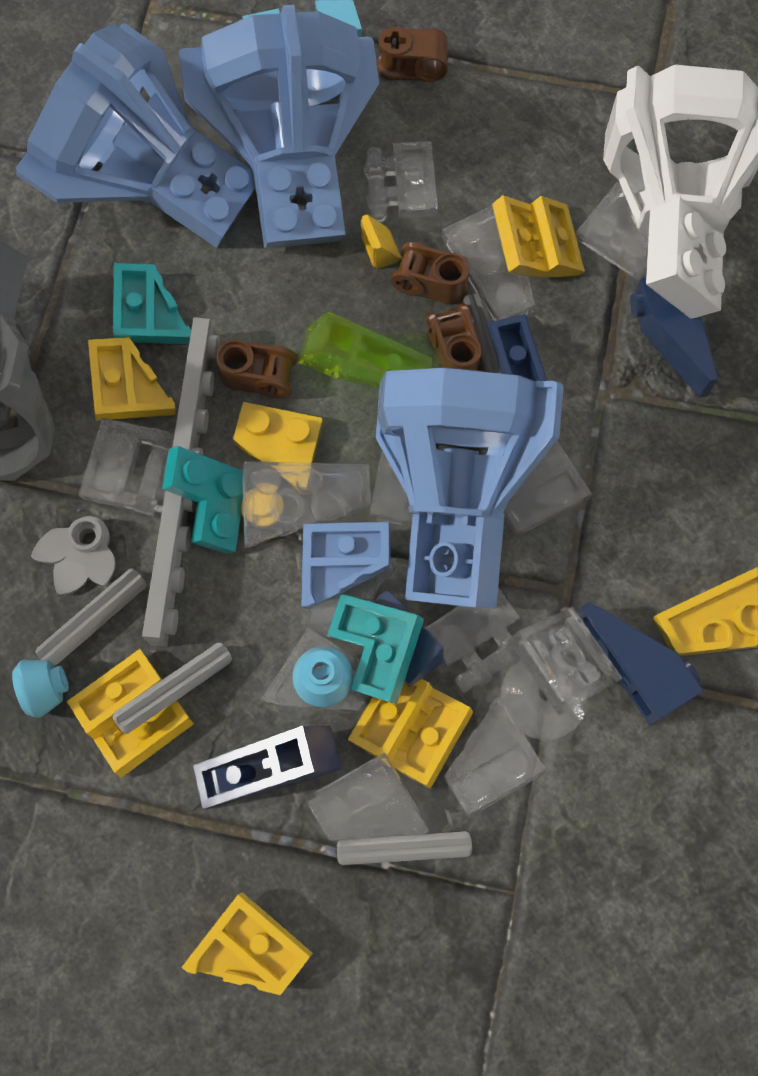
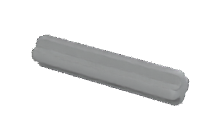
[35,568,147,666]
[113,643,232,734]
[337,831,472,865]

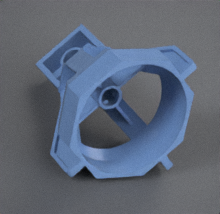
[179,5,379,249]
[16,23,256,248]
[376,368,563,609]

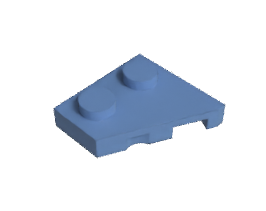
[301,522,391,609]

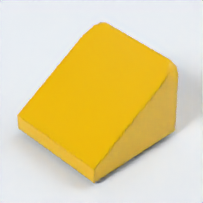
[361,214,401,269]

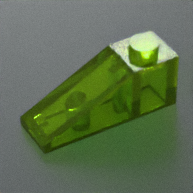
[298,311,433,388]

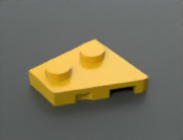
[88,337,175,421]
[233,402,323,496]
[182,892,313,995]

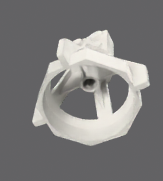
[603,65,758,319]

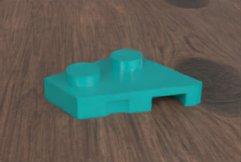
[113,263,191,344]

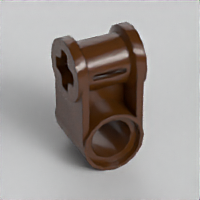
[377,27,448,82]
[390,242,469,305]
[425,303,481,371]
[217,340,298,398]

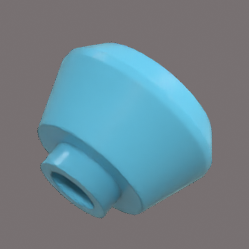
[292,646,354,707]
[12,660,69,718]

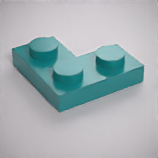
[162,446,247,554]
[327,594,424,705]

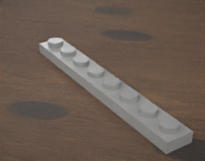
[142,318,220,647]

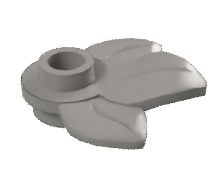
[31,516,116,595]

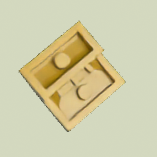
[492,195,585,277]
[67,649,194,778]
[348,679,473,789]

